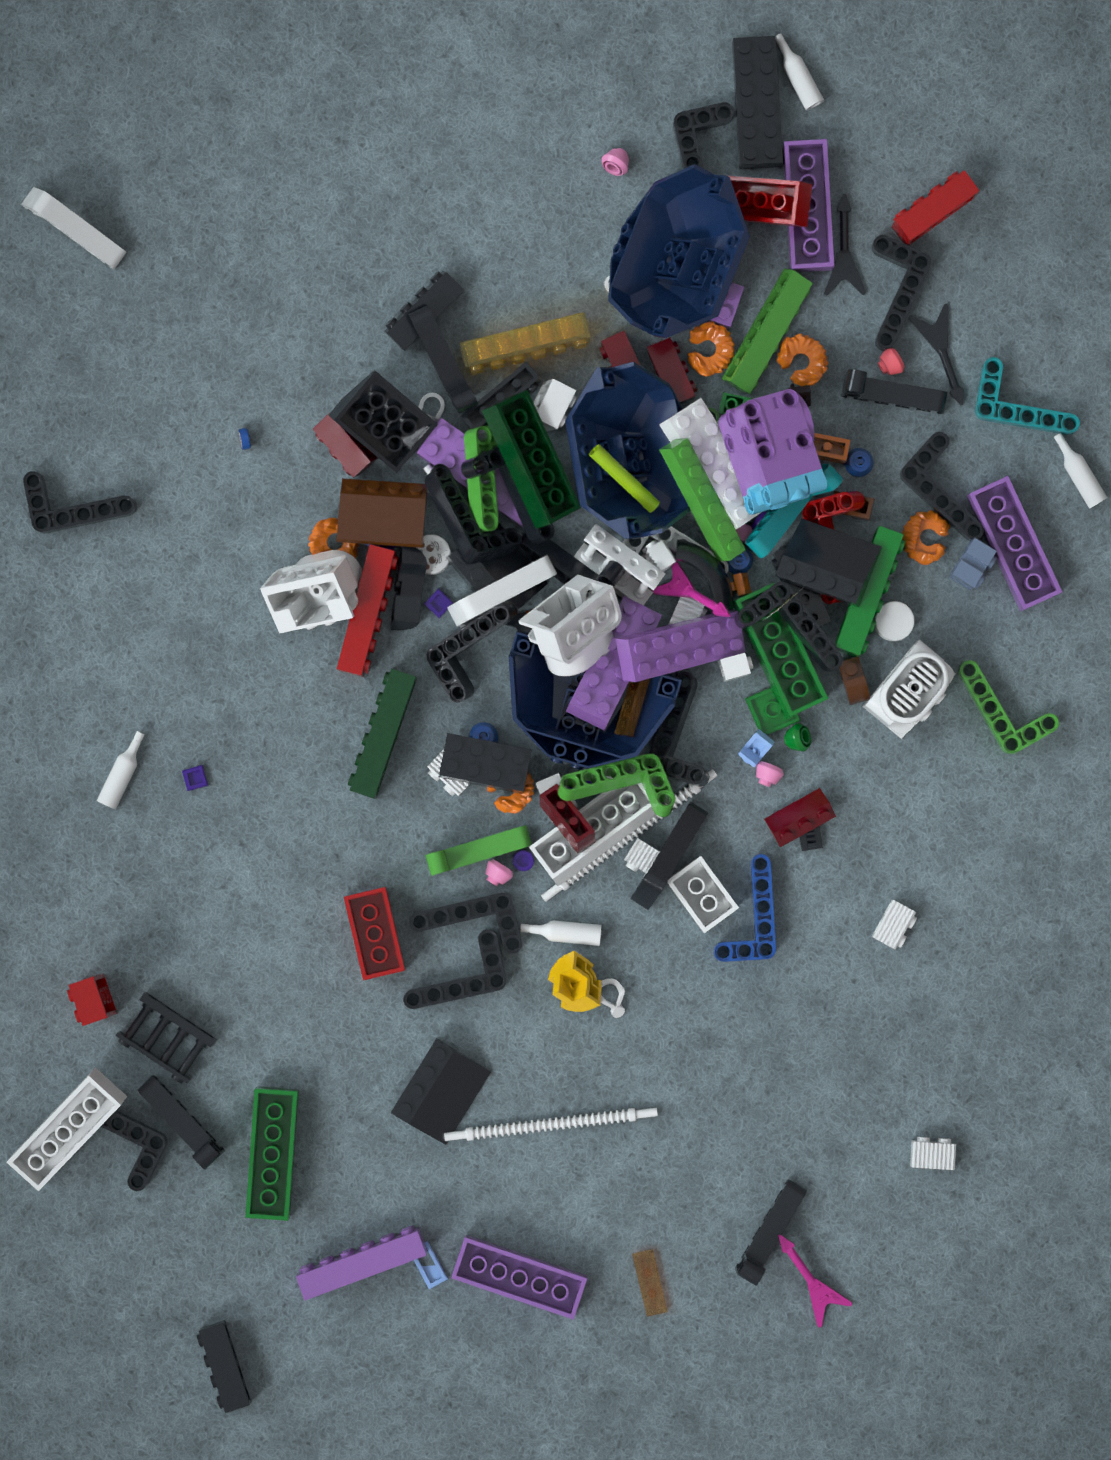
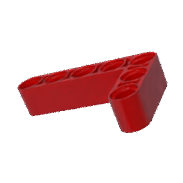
[802,491,865,604]

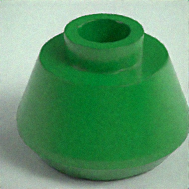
[784,723,811,752]

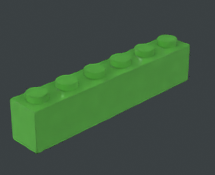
[722,268,813,394]
[659,438,746,561]

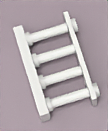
[574,524,665,606]

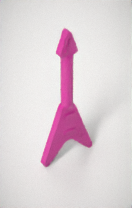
[651,561,731,617]
[778,1234,852,1328]

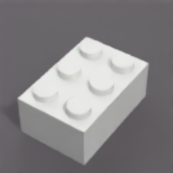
[533,379,577,431]
[667,856,739,933]

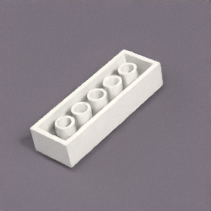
[659,398,761,530]
[529,772,656,886]
[7,1067,127,1191]

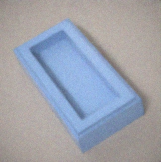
[414,1241,448,1289]

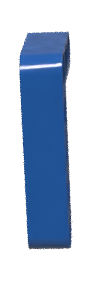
[713,854,776,962]

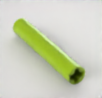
[589,444,660,513]

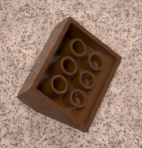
[336,478,427,548]

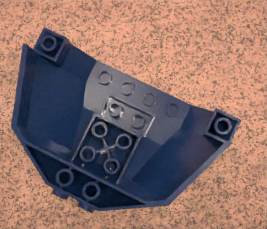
[608,164,750,338]
[565,362,691,539]
[508,631,682,770]

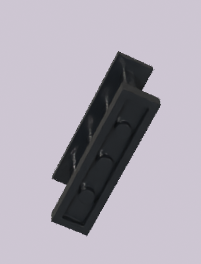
[115,992,217,1084]

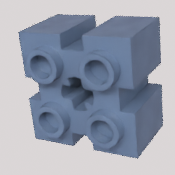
[948,538,997,591]

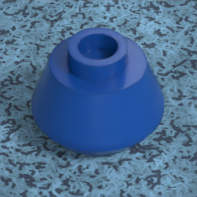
[845,448,874,477]
[726,547,753,574]
[469,722,498,743]

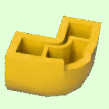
[548,951,602,1012]

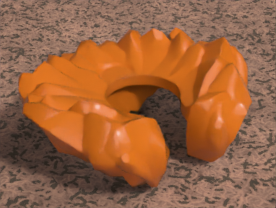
[688,321,735,377]
[777,334,828,386]
[902,510,950,565]
[308,518,359,559]
[486,772,534,814]

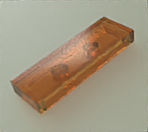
[615,678,650,737]
[632,1249,668,1317]

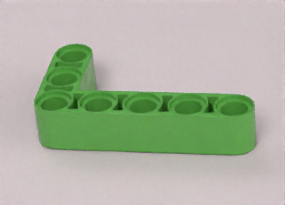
[464,426,498,533]
[958,660,1059,754]
[558,754,675,817]
[425,825,532,876]

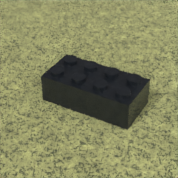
[439,733,532,794]

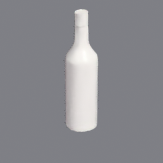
[776,33,824,111]
[1054,433,1108,509]
[97,731,145,810]
[520,920,601,946]

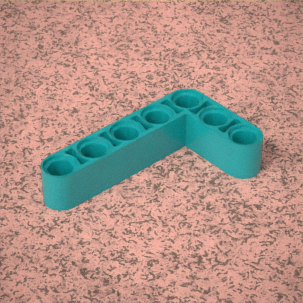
[975,357,1080,435]
[745,463,843,558]

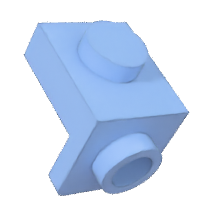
[738,729,775,767]

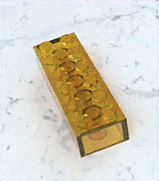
[459,312,590,375]

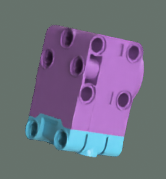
[718,389,827,515]

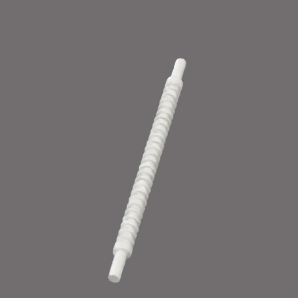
[541,769,717,902]
[444,1108,658,1141]

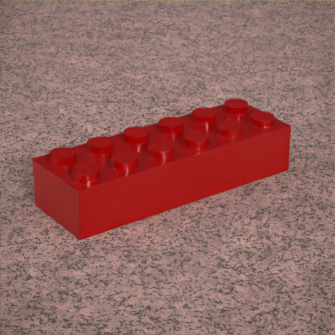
[336,544,399,677]

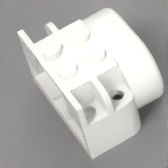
[260,550,363,633]
[518,574,622,676]
[862,639,956,739]

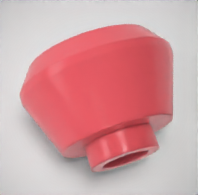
[877,348,905,375]

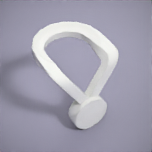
[418,393,445,422]
[601,978,625,1018]

